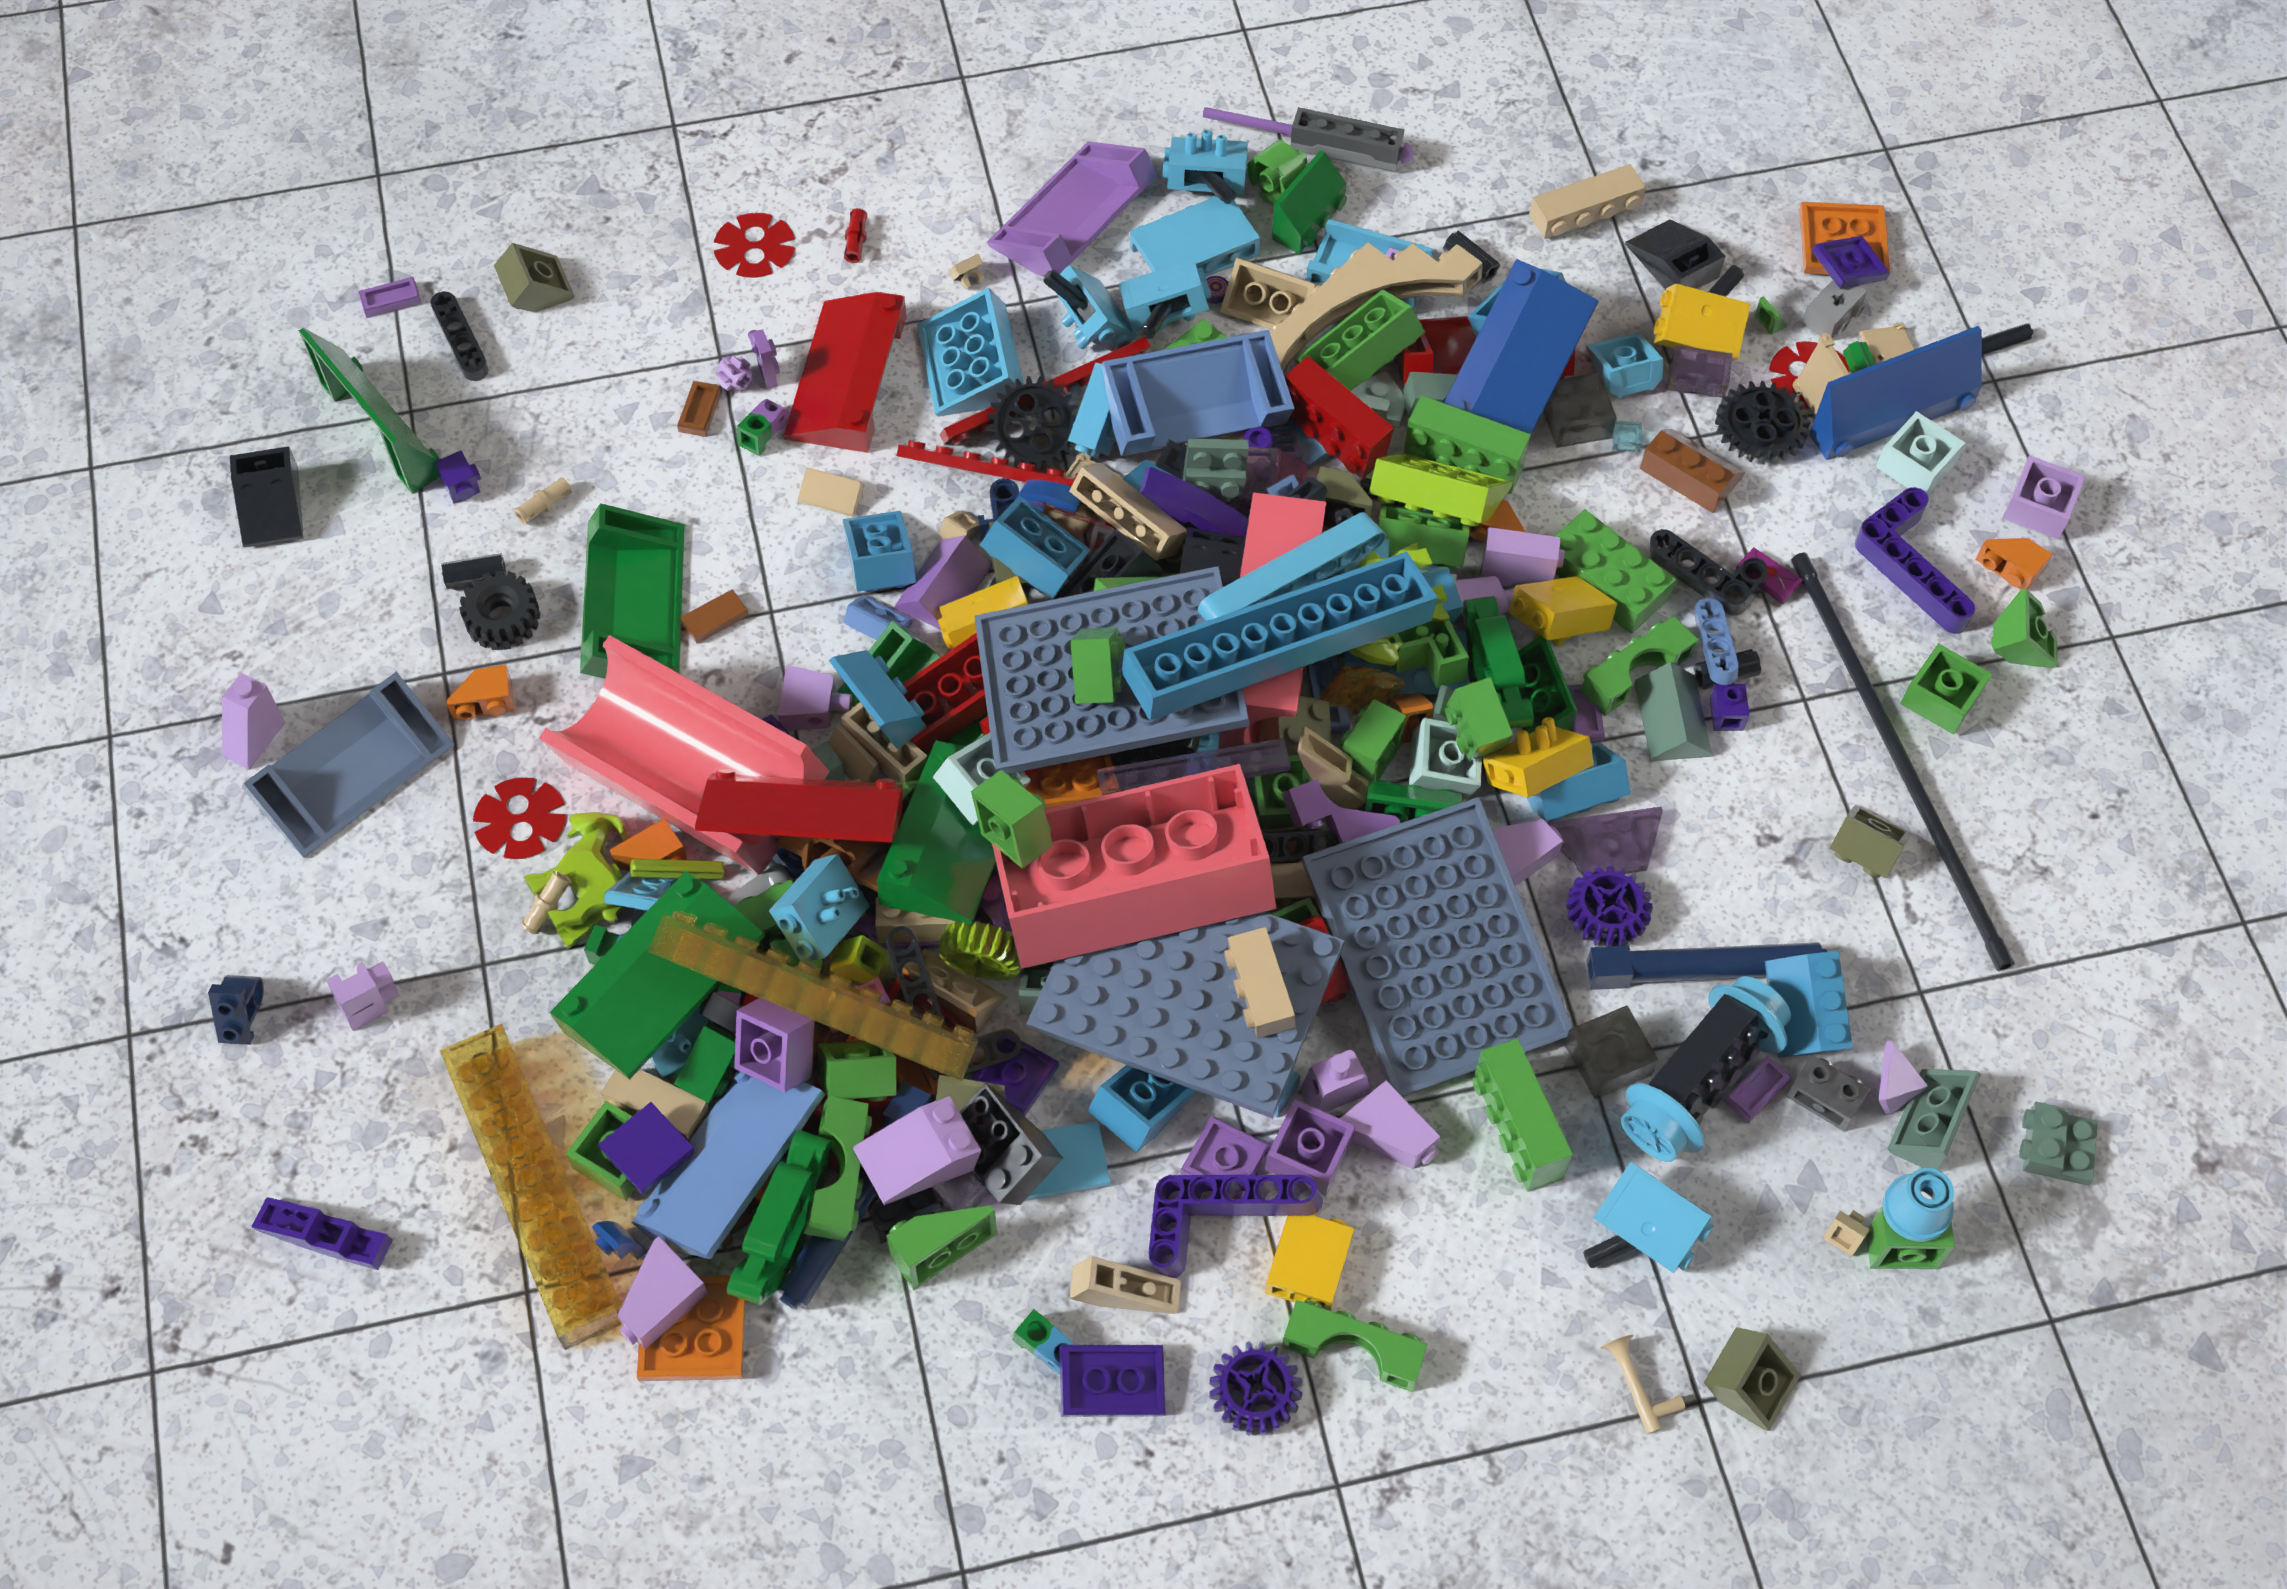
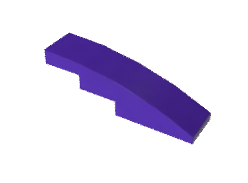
[1140,467,1249,538]
[251,1197,393,1270]

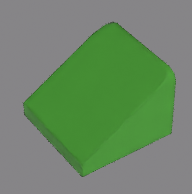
[1755,296,1787,335]

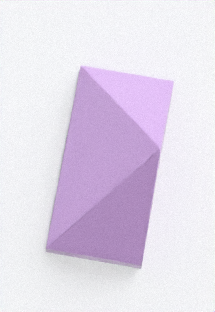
[1879,1041,1928,1114]

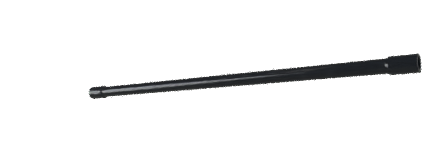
[1791,552,2015,972]

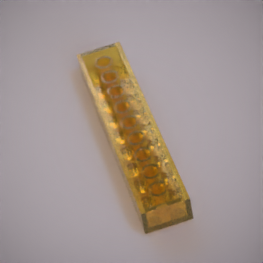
[648,910,979,1081]
[439,1024,622,1350]

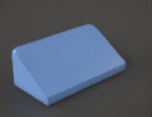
[844,595,913,640]

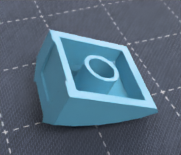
[1586,332,1663,399]

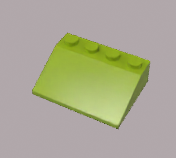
[1369,453,1513,526]

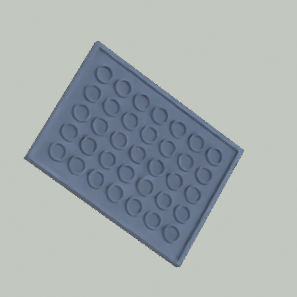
[974,566,1250,774]
[1301,797,1575,1097]
[1026,912,1344,1119]

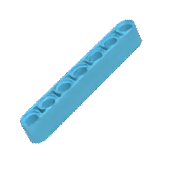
[1197,512,1386,621]

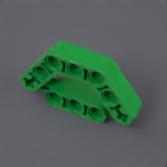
[1462,596,1533,729]
[727,1130,832,1306]

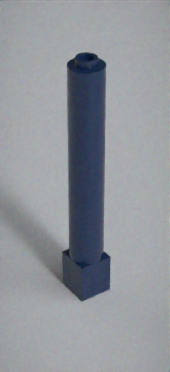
[1586,942,1827,990]
[777,1081,934,1310]

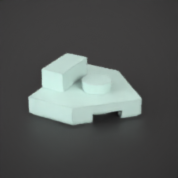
[1351,371,1406,428]

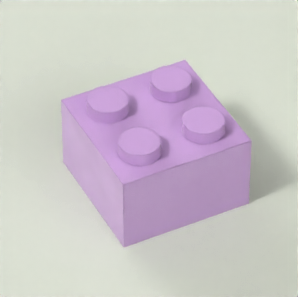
[2002,455,2086,540]

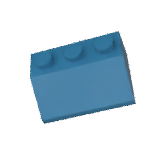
[979,496,1091,600]
[828,650,927,750]
[1527,742,1631,822]
[1765,951,1853,1058]

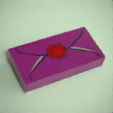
[1735,547,1802,604]

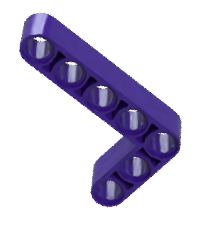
[1854,487,1975,634]
[1148,1175,1323,1278]

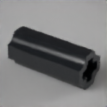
[1443,230,1500,284]
[441,553,507,589]
[1694,649,1762,690]

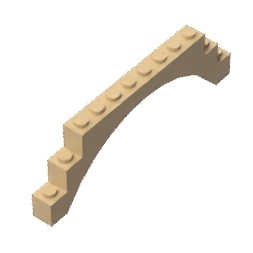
[1219,242,1483,499]

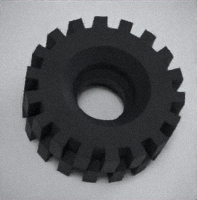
[459,571,541,650]

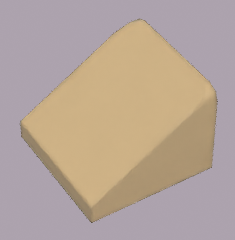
[939,510,979,541]

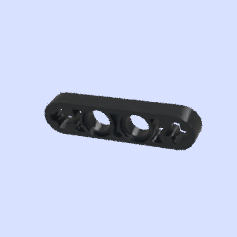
[430,291,489,381]

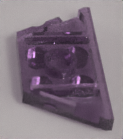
[1546,806,1663,875]

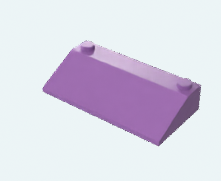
[987,141,1157,276]

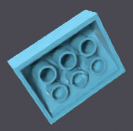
[917,287,1024,417]

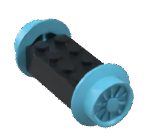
[1621,976,1791,1162]

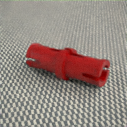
[844,208,868,263]

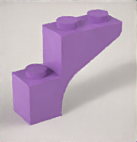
[1281,779,1400,844]

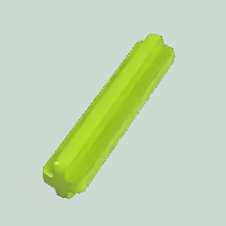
[630,859,724,880]

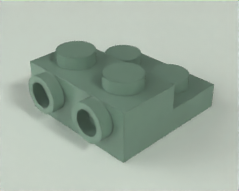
[1183,438,1249,502]
[2019,1101,2098,1186]

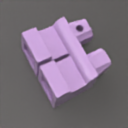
[326,961,400,1031]

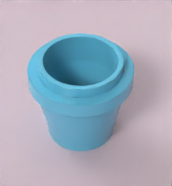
[1882,1168,1954,1242]

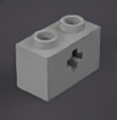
[1801,280,1867,338]

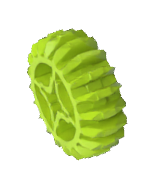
[938,921,1021,981]

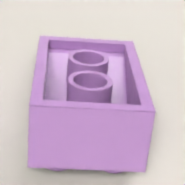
[853,1096,981,1205]

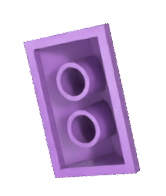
[895,535,992,630]

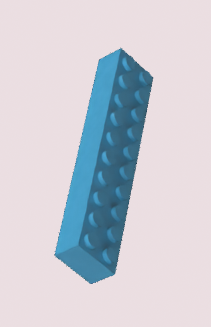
[1122,552,1438,721]

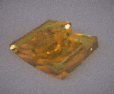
[1320,666,1405,716]

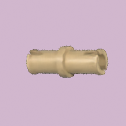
[514,477,572,525]
[521,871,571,935]

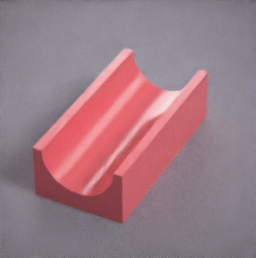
[1218,493,1326,768]
[539,635,830,875]
[992,764,1276,969]

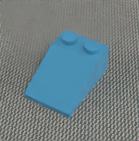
[843,510,916,592]
[1087,1065,1198,1153]

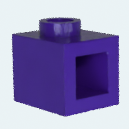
[434,450,481,504]
[1709,683,1750,731]

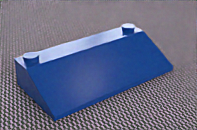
[1444,259,1599,437]
[1809,326,1982,460]

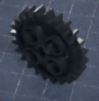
[986,376,1078,471]
[1715,381,1811,465]

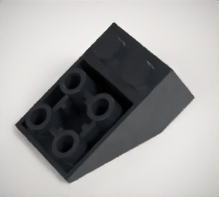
[1625,219,1726,290]
[230,446,304,548]
[1179,527,1246,587]
[959,1083,1063,1205]

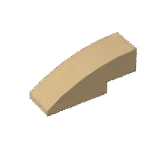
[1297,726,1369,810]

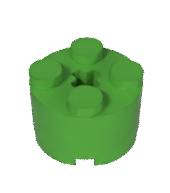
[1247,139,1307,206]

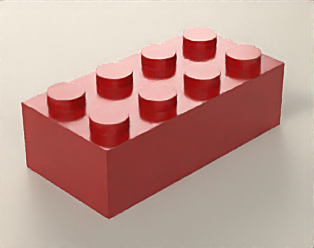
[1284,356,1394,479]
[902,633,987,754]

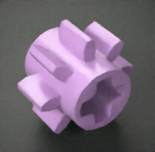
[716,355,752,391]

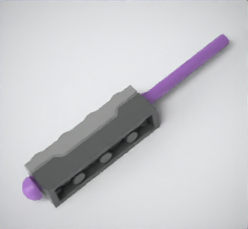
[1203,107,1414,172]

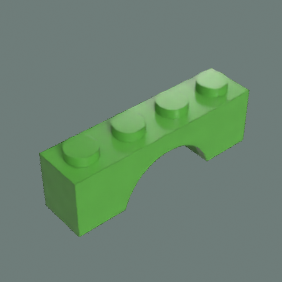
[1580,616,1699,716]
[803,1096,872,1241]
[1282,1300,1428,1392]

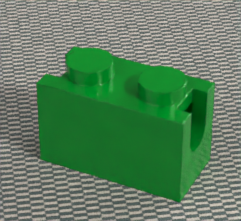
[674,1023,736,1103]

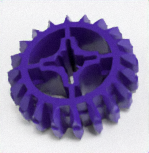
[1566,865,1653,947]
[1209,1341,1302,1436]

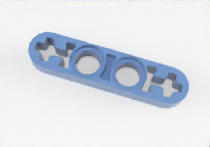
[1695,598,1738,685]

